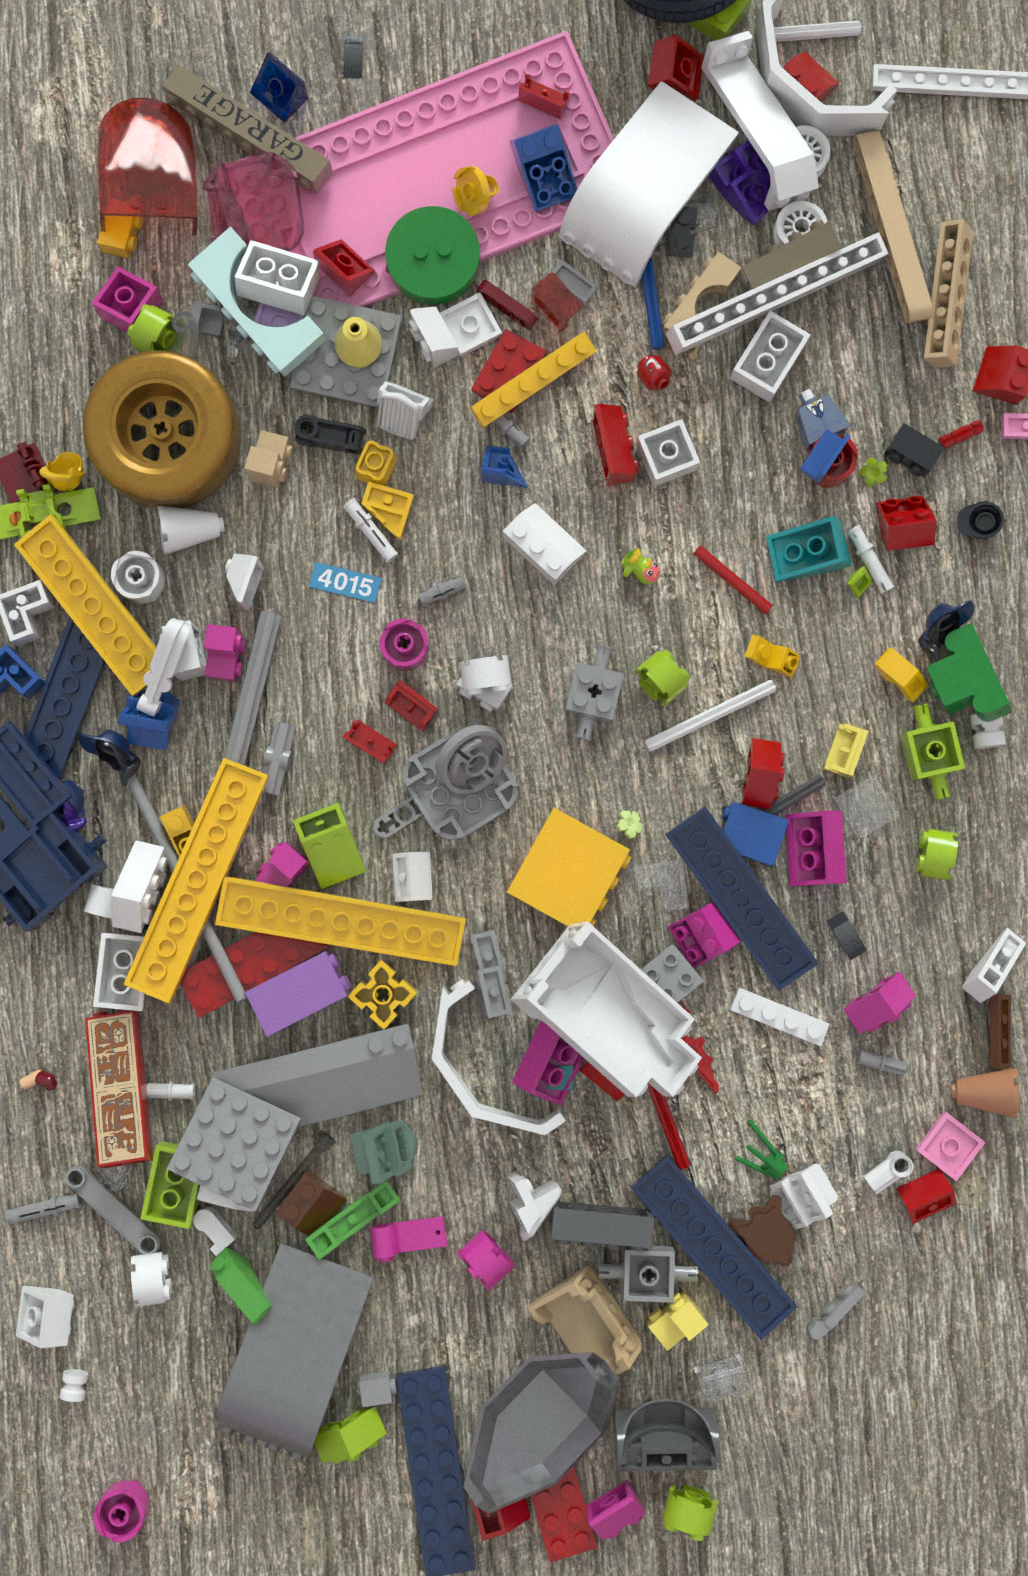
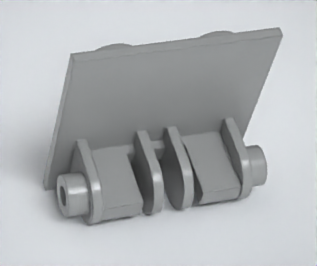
[641,944,704,1003]

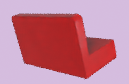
[897,1169,957,1224]

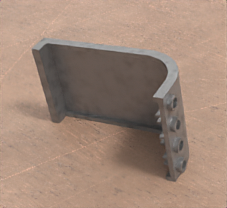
[214,1243,374,1461]

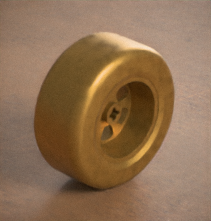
[83,351,241,509]

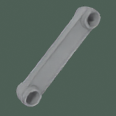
[65,1165,162,1254]

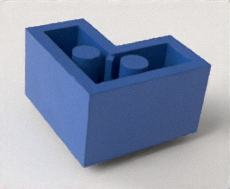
[0,644,45,699]

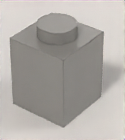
[359,1371,397,1407]

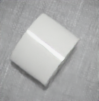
[84,884,114,919]

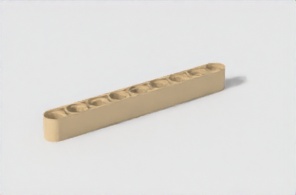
[853,130,933,323]

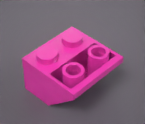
[668,901,741,968]

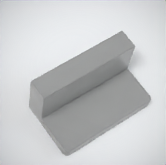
[472,965,512,1019]

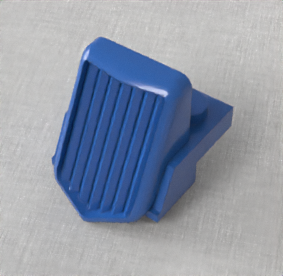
[118,689,180,750]

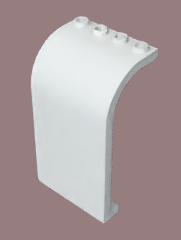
[558,81,739,288]

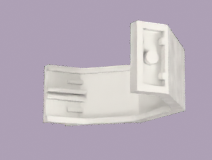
[755,0,897,136]
[432,979,566,1135]

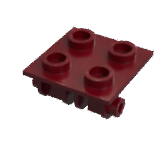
[0,442,49,503]

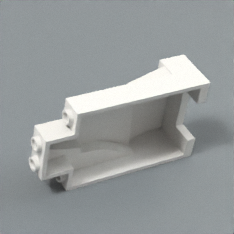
[510,921,702,1097]

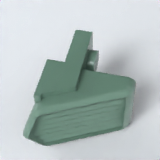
[351,1120,418,1184]

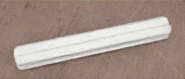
[774,21,861,42]

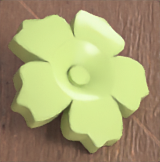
[617,810,643,839]

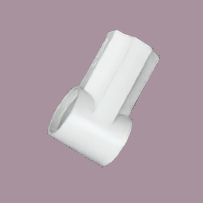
[863,1151,913,1195]

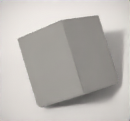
[188,301,225,337]

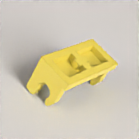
[823,724,869,778]

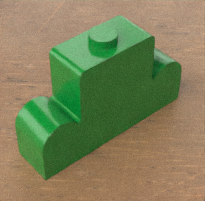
[927,623,1012,722]

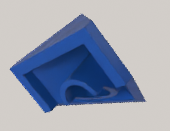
[482,445,528,488]

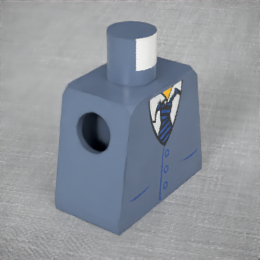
[795,389,850,451]

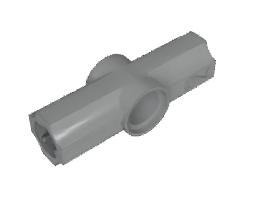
[263,721,297,796]

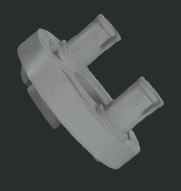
[435,719,507,794]

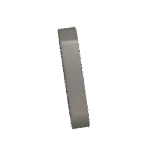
[373,790,436,838]

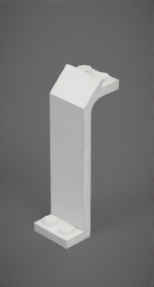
[701,31,819,211]

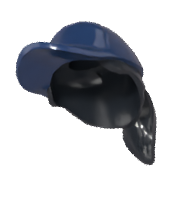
[918,600,974,662]
[79,729,141,786]

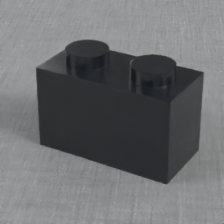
[884,423,945,477]

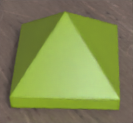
[847,566,873,599]

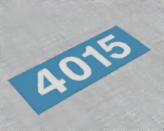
[309,562,382,603]

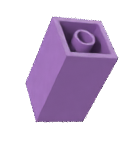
[245,951,353,1037]

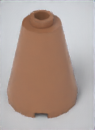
[951,1068,1020,1118]

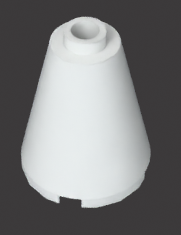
[157,506,224,554]

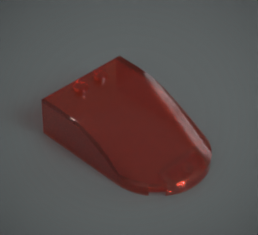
[98,98,198,235]

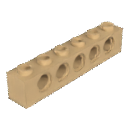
[924,219,974,368]

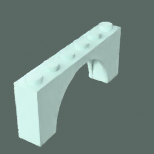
[188,226,327,377]

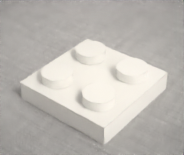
[440,292,502,357]

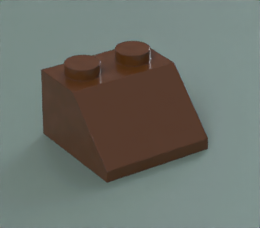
[275,1169,347,1235]

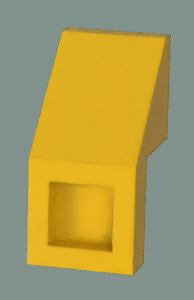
[744,634,801,678]
[874,647,929,703]

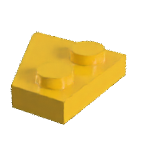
[361,481,414,540]

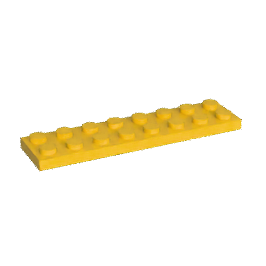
[14,514,156,696]

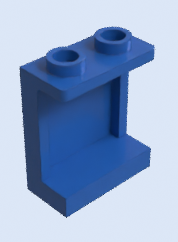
[721,802,789,867]

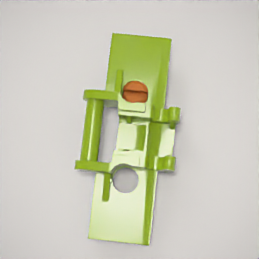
[0,484,101,540]

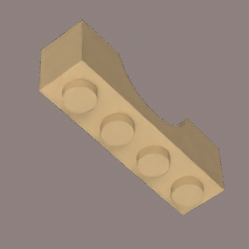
[662,251,742,337]

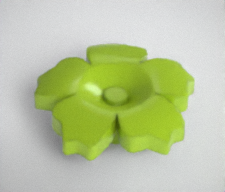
[859,457,888,487]

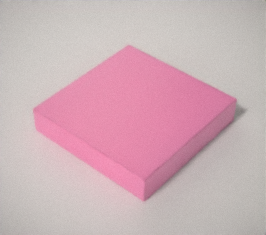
[915,1111,985,1181]

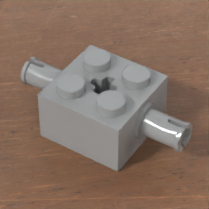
[565,645,624,741]
[598,1245,698,1303]

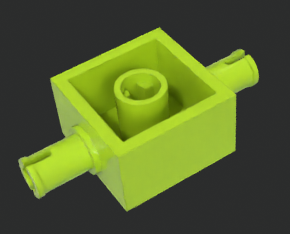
[900,703,965,800]

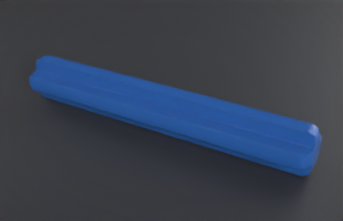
[642,258,665,350]

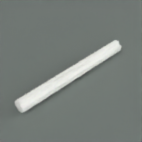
[645,680,776,752]

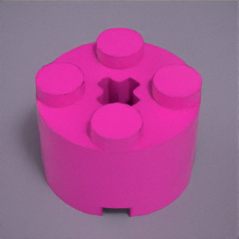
[380,618,429,671]
[457,1229,515,1291]
[93,1480,150,1543]

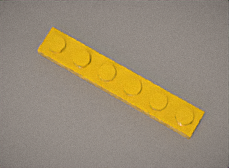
[469,331,597,428]

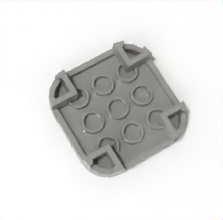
[403,725,517,840]

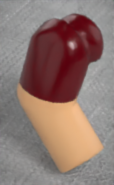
[20,1070,58,1091]

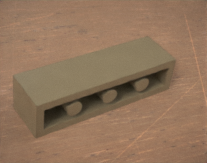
[742,220,841,289]

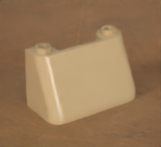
[528,1265,642,1375]

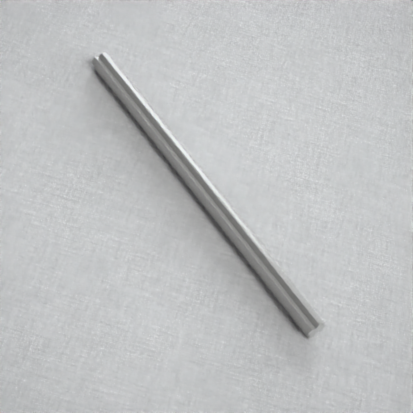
[178,611,282,989]

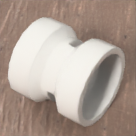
[59,1369,88,1402]

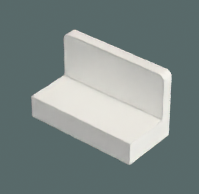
[392,852,432,902]

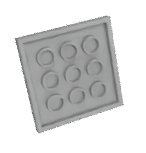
[290,296,402,409]
[167,1077,302,1212]

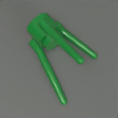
[735,1120,788,1180]

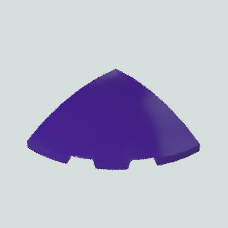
[708,139,771,226]

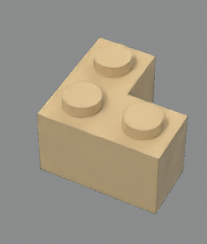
[244,430,293,488]

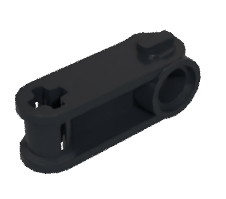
[295,414,367,454]

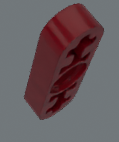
[476,280,538,330]

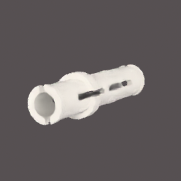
[343,498,398,563]
[846,525,895,594]

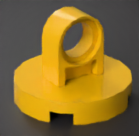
[452,165,499,216]

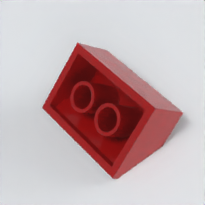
[592,404,639,486]

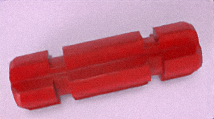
[938,420,984,450]

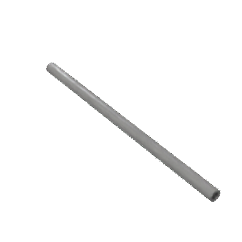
[127,773,247,1003]

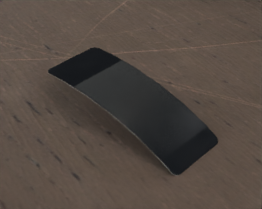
[344,36,363,78]
[827,912,866,960]

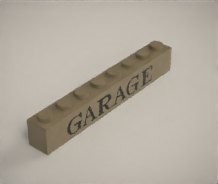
[162,64,333,194]

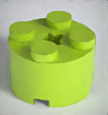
[127,304,183,352]
[634,649,690,707]
[915,828,958,881]
[662,1484,719,1541]

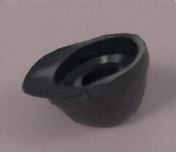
[957,500,1005,540]

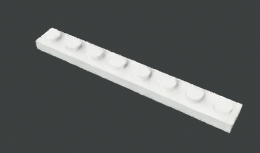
[871,64,1028,99]

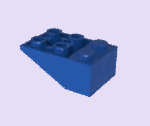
[509,124,577,212]

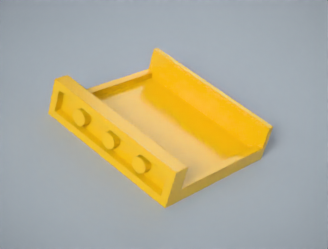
[507,808,631,926]

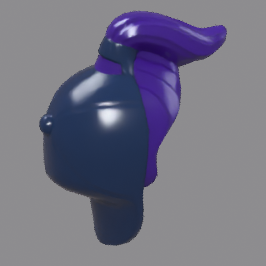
[59,780,87,831]

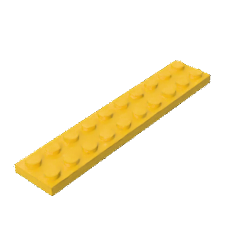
[123,758,269,1004]
[215,876,466,966]

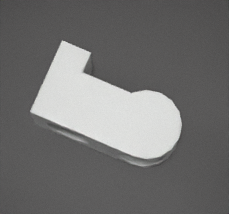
[193,1206,238,1256]

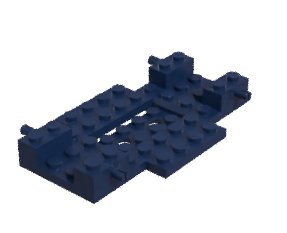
[0,721,108,932]

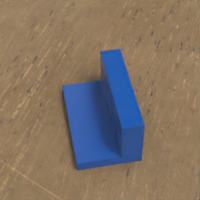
[799,429,851,483]

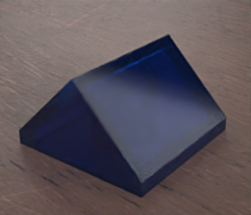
[250,52,308,122]

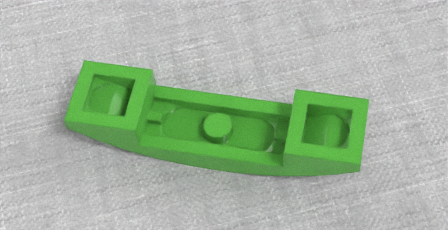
[305,1180,401,1260]

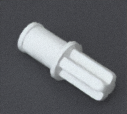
[146,1081,196,1101]

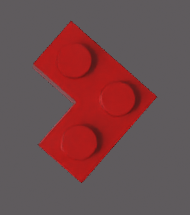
[742,738,785,809]

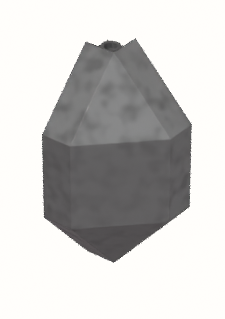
[464,1352,619,1513]

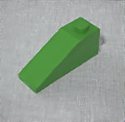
[209,1247,273,1325]

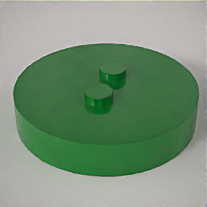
[385,206,480,305]

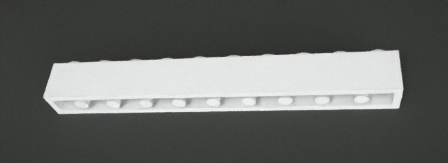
[666,232,889,355]

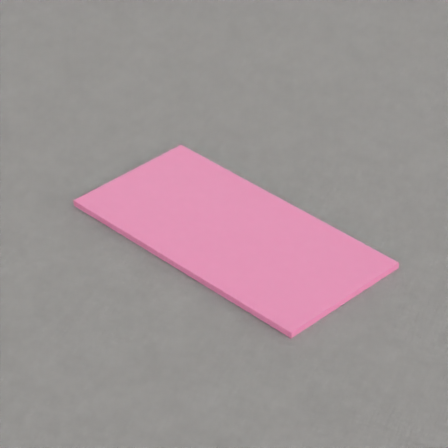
[224,31,614,307]

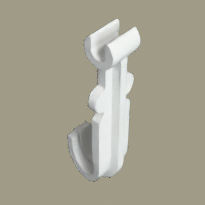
[136,618,191,717]

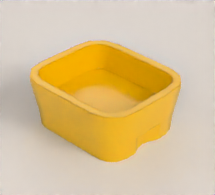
[354,441,397,486]

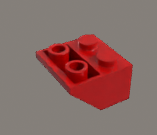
[876,496,937,551]
[471,1498,531,1541]

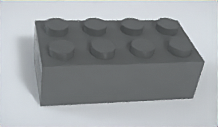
[550,1201,654,1251]

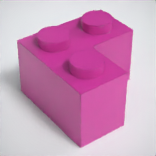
[204,624,246,683]
[255,842,311,887]
[843,971,916,1034]

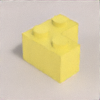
[647,1291,709,1351]

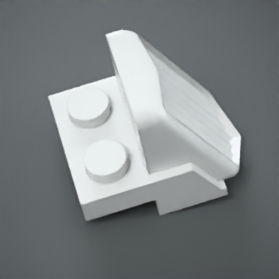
[377,382,434,440]
[769,1164,838,1230]
[507,1171,562,1242]

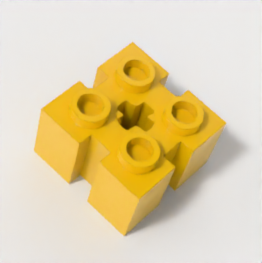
[348,959,418,1029]

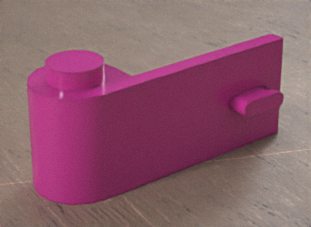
[370,1216,448,1263]

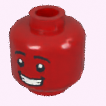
[637,355,672,391]

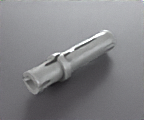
[5,1193,82,1225]

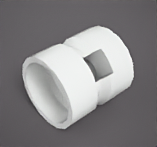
[970,714,1006,749]

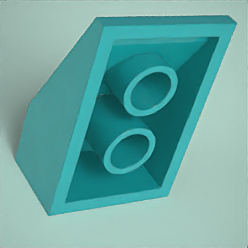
[766,515,852,582]

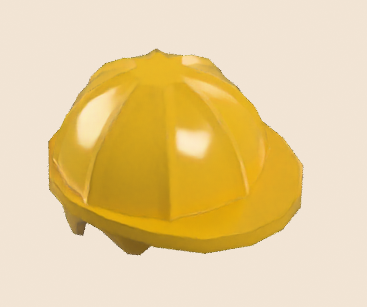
[39,452,86,492]

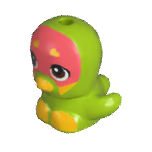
[621,547,660,585]

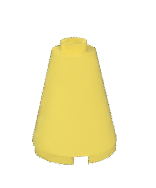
[334,317,382,368]

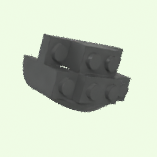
[614,1399,720,1472]

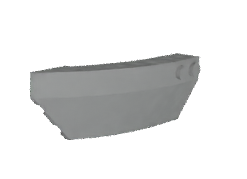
[212,1023,422,1127]

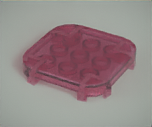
[203,152,304,252]

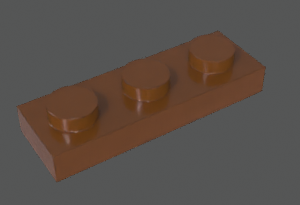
[988,994,1011,1069]

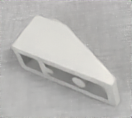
[962,928,1026,1003]

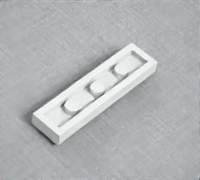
[729,987,830,1046]

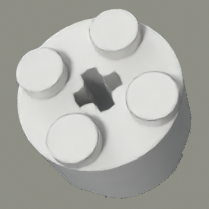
[111,551,165,604]
[459,655,512,695]
[131,1252,172,1307]

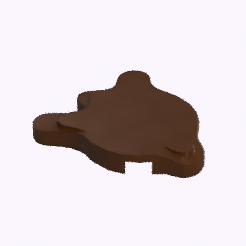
[728,1195,795,1266]

